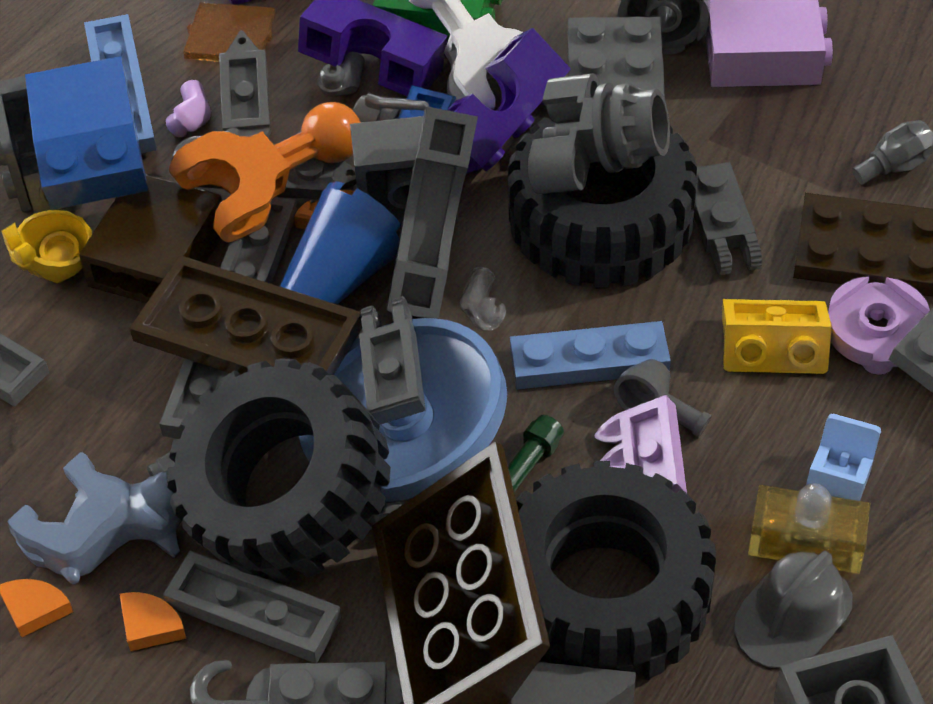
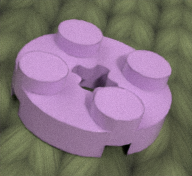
[828,277,930,375]

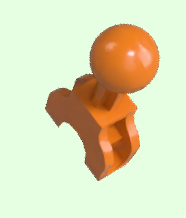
[169,102,361,242]

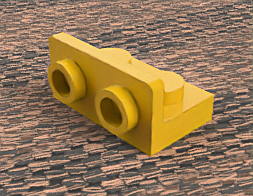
[722,299,832,374]

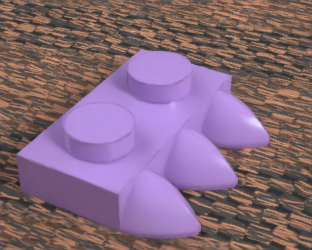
[594,395,687,493]

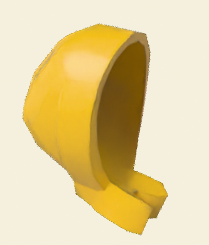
[1,210,92,283]

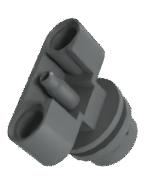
[528,73,670,195]

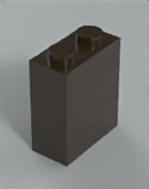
[79,175,222,303]

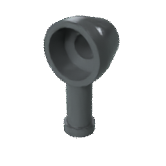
[614,359,712,438]

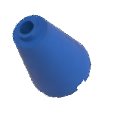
[279,181,401,305]

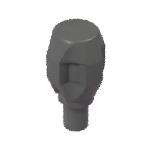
[852,120,933,184]

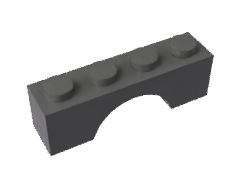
[387,107,478,319]

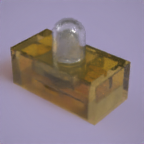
[748,483,871,574]

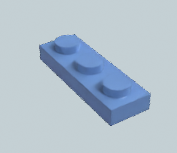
[510,321,671,390]

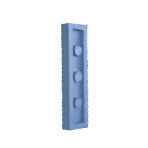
[84,14,157,153]

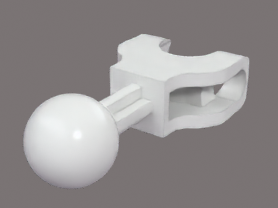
[408,0,523,110]

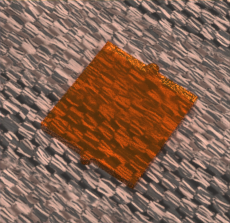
[183,2,276,61]

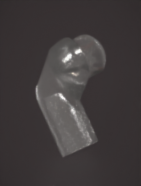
[459,267,506,331]

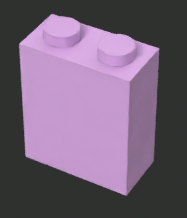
[705,0,833,87]

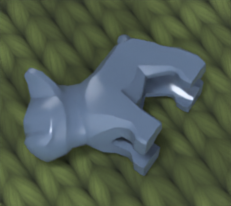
[7,452,182,584]

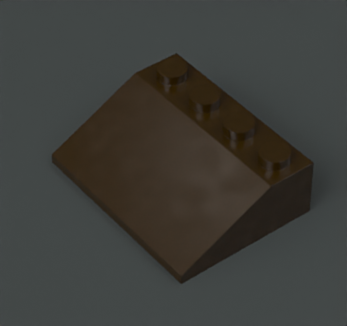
[372,442,550,704]

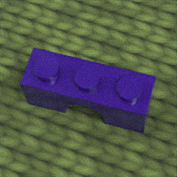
[298,0,447,96]
[448,28,571,174]

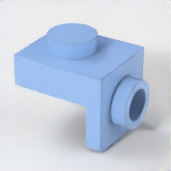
[806,414,881,503]

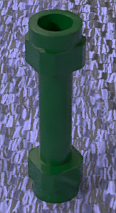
[508,415,564,493]

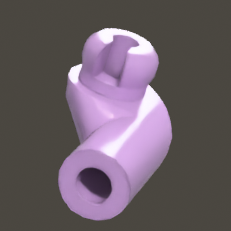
[166,80,211,137]

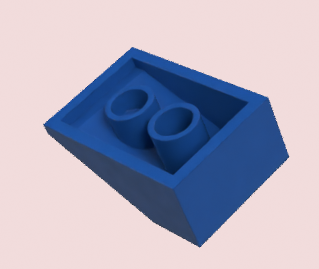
[25,56,149,210]

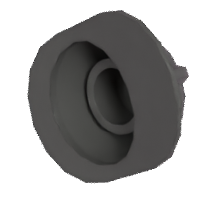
[734,550,853,669]

